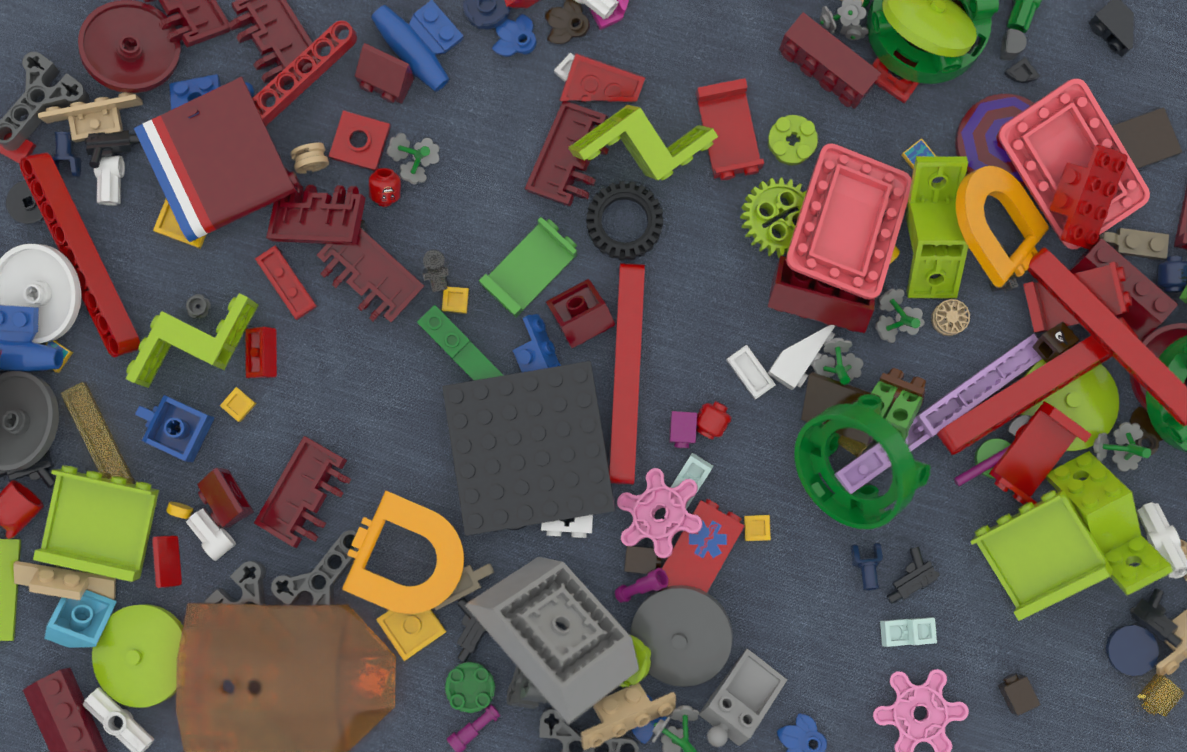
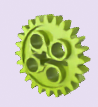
[740,178,807,258]

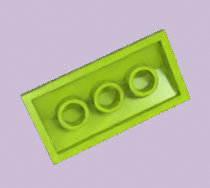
[0,539,21,641]

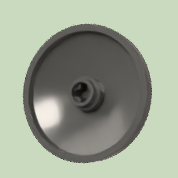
[0,371,59,472]
[631,585,733,687]

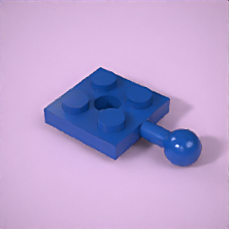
[169,74,255,118]

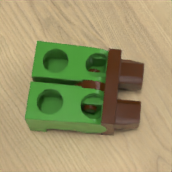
[871,367,926,440]

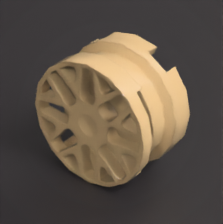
[290,143,329,174]
[931,299,970,336]

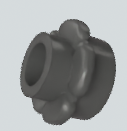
[186,294,211,318]

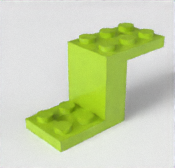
[568,105,718,180]
[905,156,968,298]
[125,293,259,388]
[1046,451,1173,595]

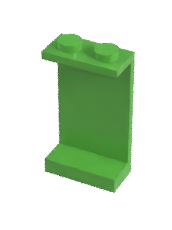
[479,217,577,318]

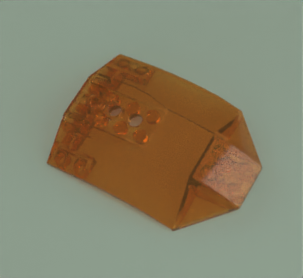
[176,603,396,752]

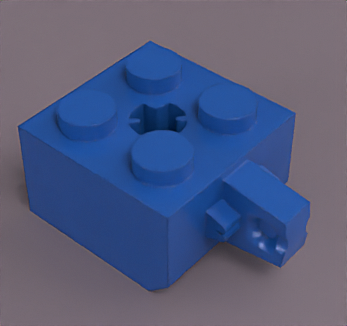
[135,395,215,463]

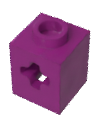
[669,411,697,448]

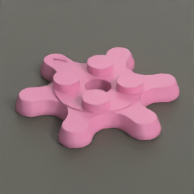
[617,468,702,558]
[873,669,969,752]

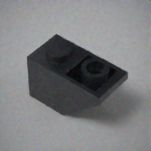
[1088,0,1134,58]

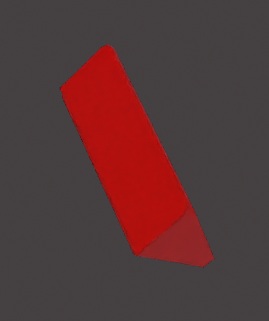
[245,327,277,378]
[152,535,182,588]

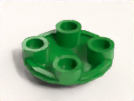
[445,662,495,713]

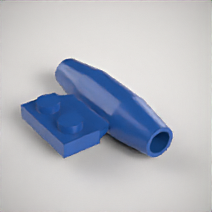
[371,0,464,92]
[0,305,63,372]

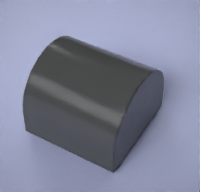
[1000,29,1027,61]

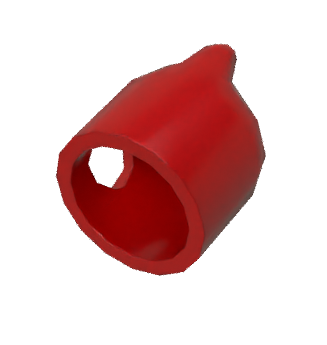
[0,480,44,539]

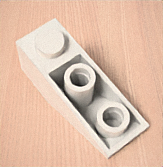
[768,325,835,390]

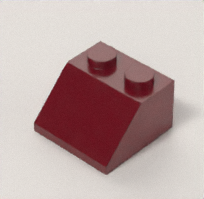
[355,43,415,104]
[546,279,615,348]
[197,467,254,528]

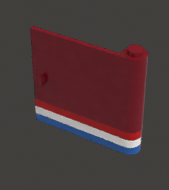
[134,77,300,242]

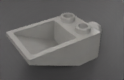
[699,649,787,747]

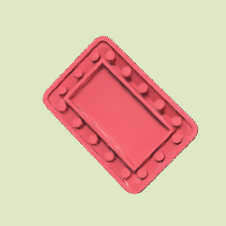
[998,79,1150,249]
[786,143,912,300]

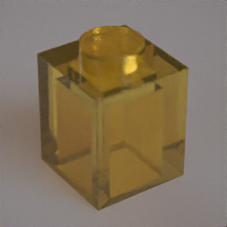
[1137,674,1185,717]

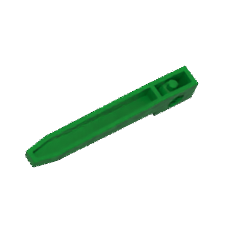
[417,305,504,381]

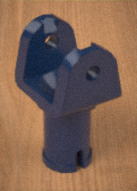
[52,132,81,177]
[851,543,883,591]

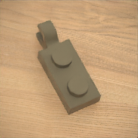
[1099,228,1169,260]
[435,564,495,610]

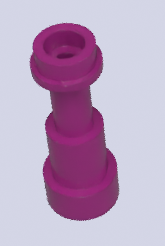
[615,568,668,603]
[446,704,501,752]

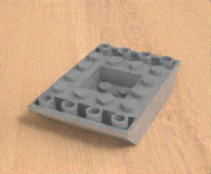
[466,557,639,725]

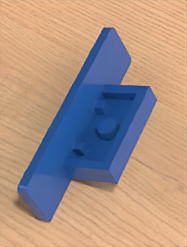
[513,314,562,372]

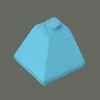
[44,590,117,648]

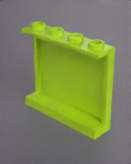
[33,465,159,582]
[970,490,1113,621]

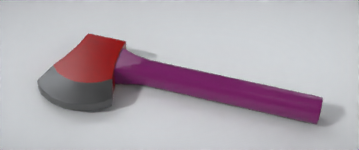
[953,415,1032,487]

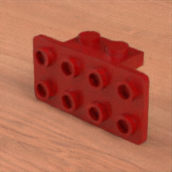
[1049,144,1128,249]

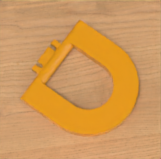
[956,166,1049,287]
[342,490,464,614]

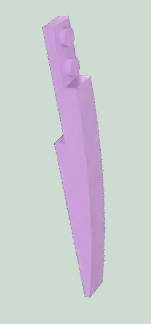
[834,334,1042,494]

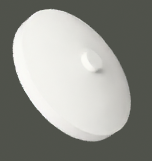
[0,244,81,343]

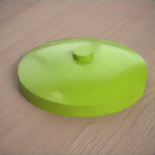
[882,0,977,57]
[1019,359,1119,451]
[92,604,192,708]

